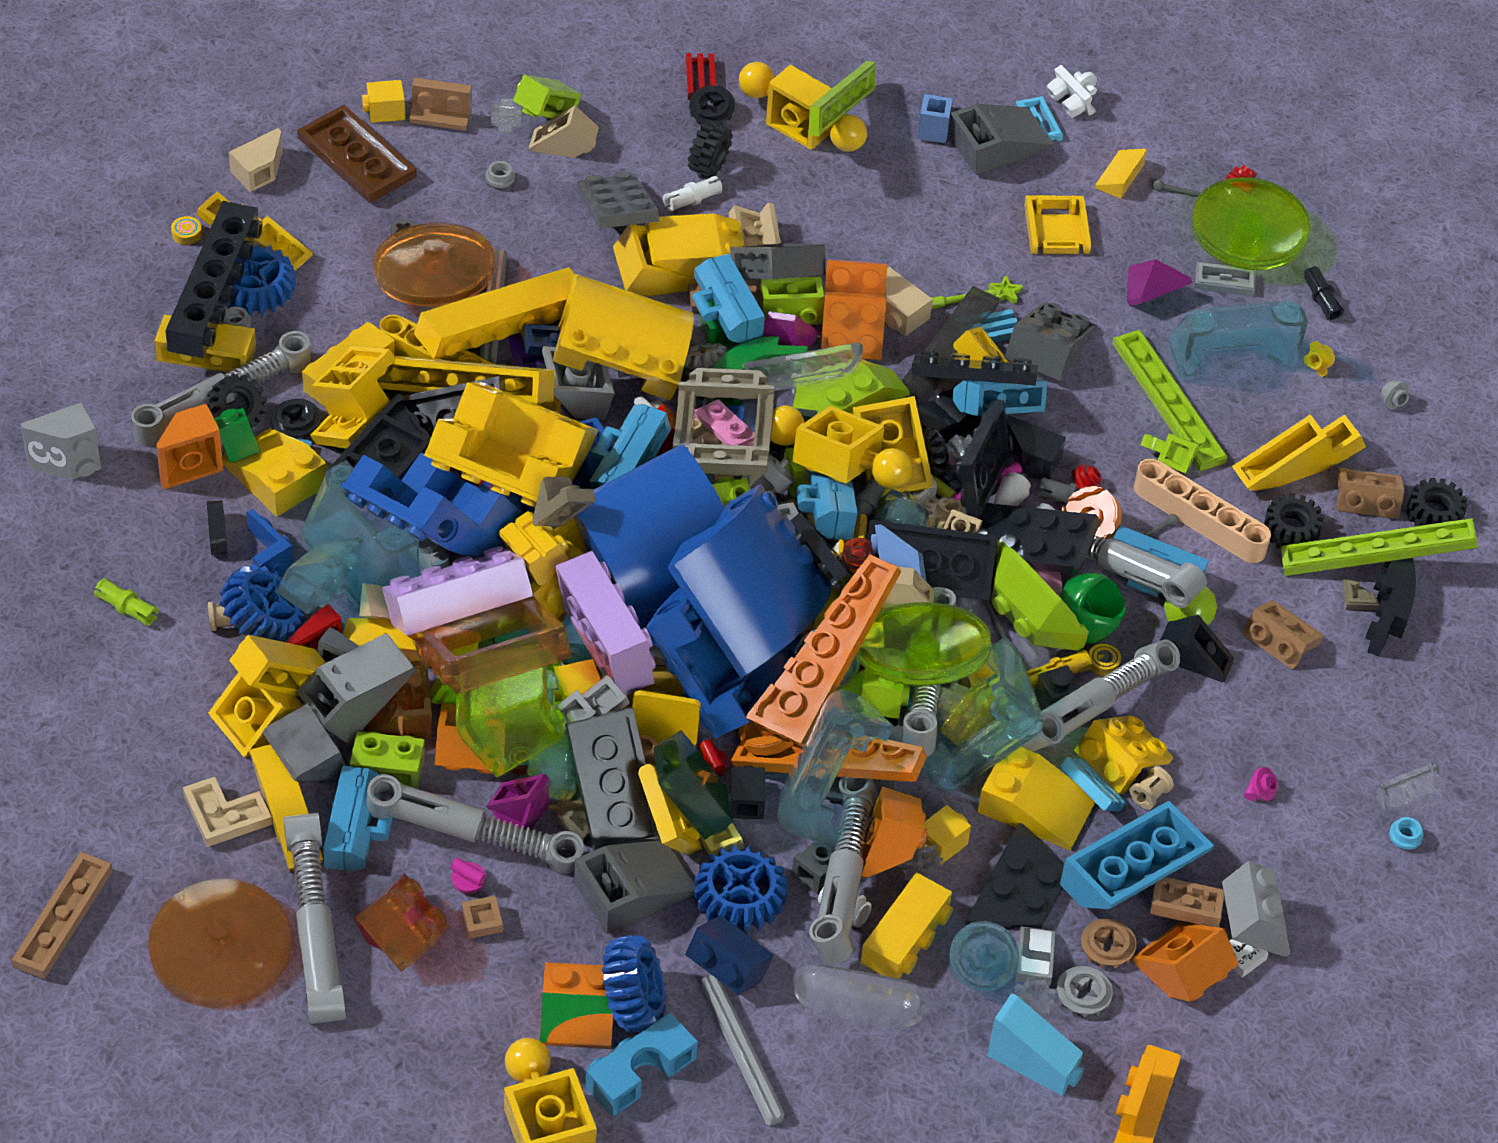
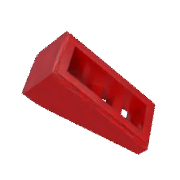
[285,604,343,652]

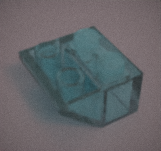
[276,537,364,614]

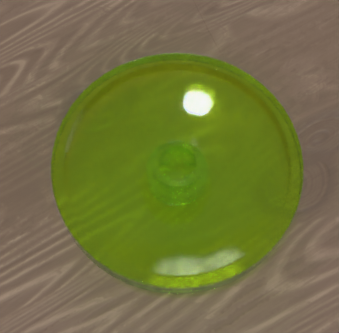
[1191,177,1311,270]
[857,602,991,686]

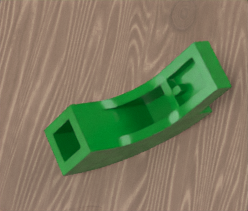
[708,336,811,406]

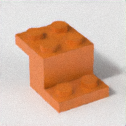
[820,259,888,360]

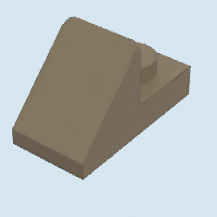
[533,477,596,526]

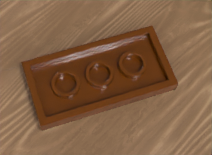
[297,105,417,203]

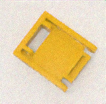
[1024,195,1091,254]
[638,764,702,855]

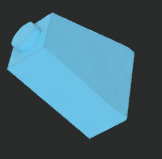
[987,993,1084,1096]

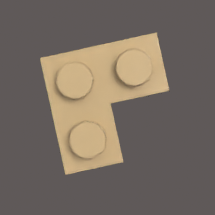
[182,777,272,847]

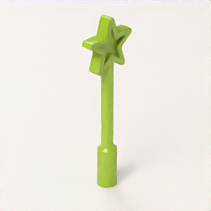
[930,276,1023,310]

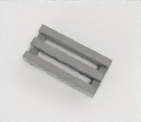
[1194,262,1256,297]

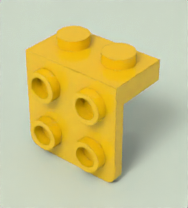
[632,690,701,777]
[1074,715,1173,794]

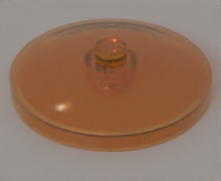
[373,222,495,307]
[148,879,292,1008]

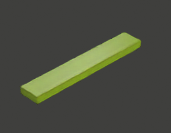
[809,61,877,136]
[1112,330,1228,472]
[1281,518,1478,576]

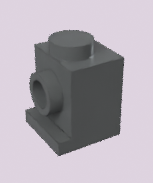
[791,836,837,895]

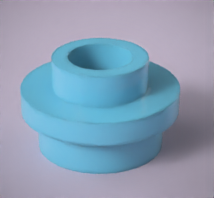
[1389,817,1424,850]

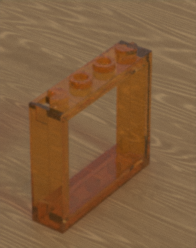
[413,596,572,694]

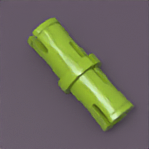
[94,578,159,626]

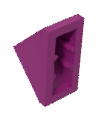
[1127,259,1192,306]
[763,312,819,349]
[486,774,549,853]

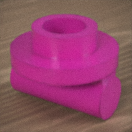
[1244,767,1278,802]
[450,857,487,894]

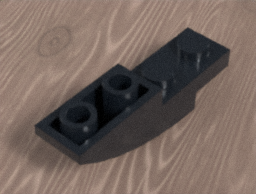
[1365,558,1416,657]

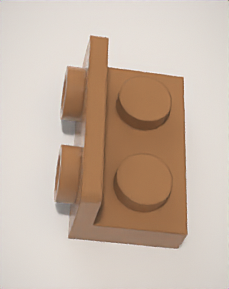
[409,78,472,130]
[1336,468,1404,519]
[1242,600,1324,669]
[1150,877,1224,927]

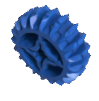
[226,243,296,316]
[220,564,306,642]
[694,845,788,934]
[602,935,667,1032]

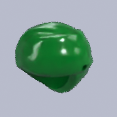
[1059,572,1126,643]

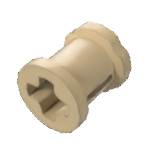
[208,602,231,631]
[1129,766,1174,810]

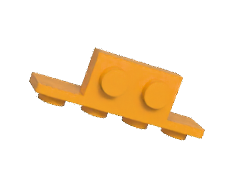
[1114,1045,1181,1143]

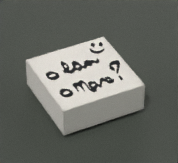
[1230,939,1268,978]

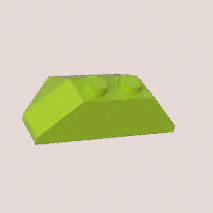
[793,355,909,414]
[991,541,1089,651]

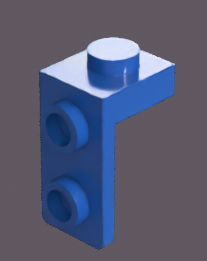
[246,509,293,577]

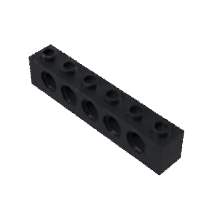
[165,201,263,359]

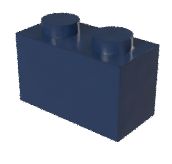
[685,915,774,995]

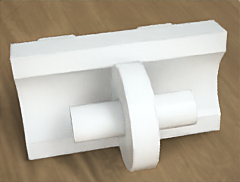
[1046,65,1097,118]

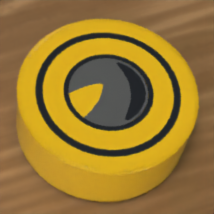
[1089,644,1121,676]

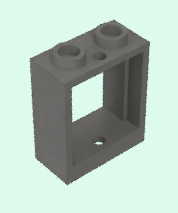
[730,243,826,279]

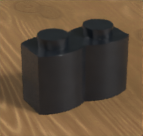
[917,389,981,445]

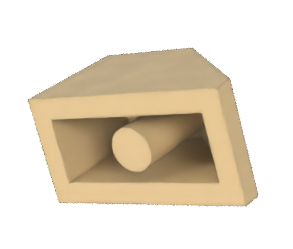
[529,106,599,158]
[885,267,933,336]

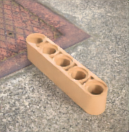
[1134,459,1271,563]

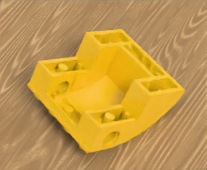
[552,274,694,400]
[424,382,599,507]

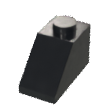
[1007,415,1066,479]
[1160,614,1235,682]

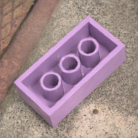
[382,547,533,636]
[556,551,656,695]

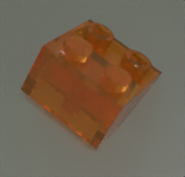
[364,660,432,739]
[356,873,450,972]

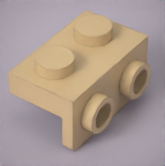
[729,203,782,246]

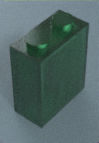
[653,730,733,840]

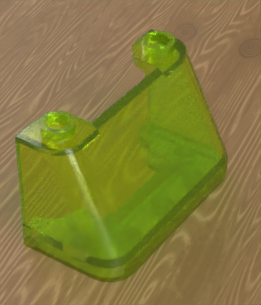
[456,642,565,778]

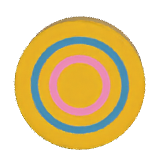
[171,216,202,245]

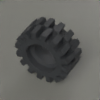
[688,120,733,178]
[205,374,267,428]
[1407,478,1468,527]
[1264,493,1324,549]

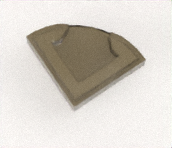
[1342,579,1379,611]
[555,810,590,841]

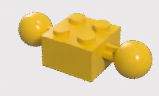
[738,62,867,152]
[771,405,913,489]
[504,1038,597,1143]

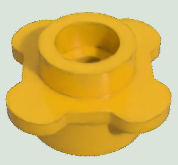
[1303,341,1335,377]

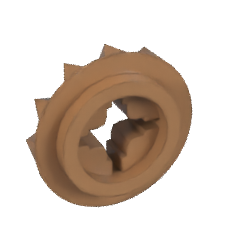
[1081,919,1137,970]

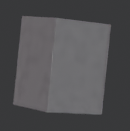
[262,703,345,781]

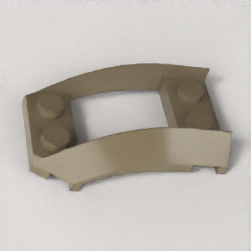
[673,368,774,485]

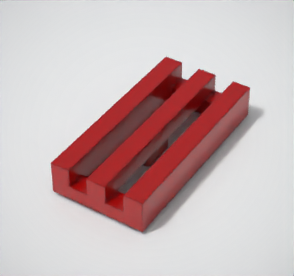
[685,53,716,100]

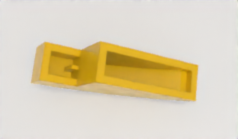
[1232,414,1366,491]

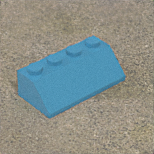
[1060,801,1214,909]

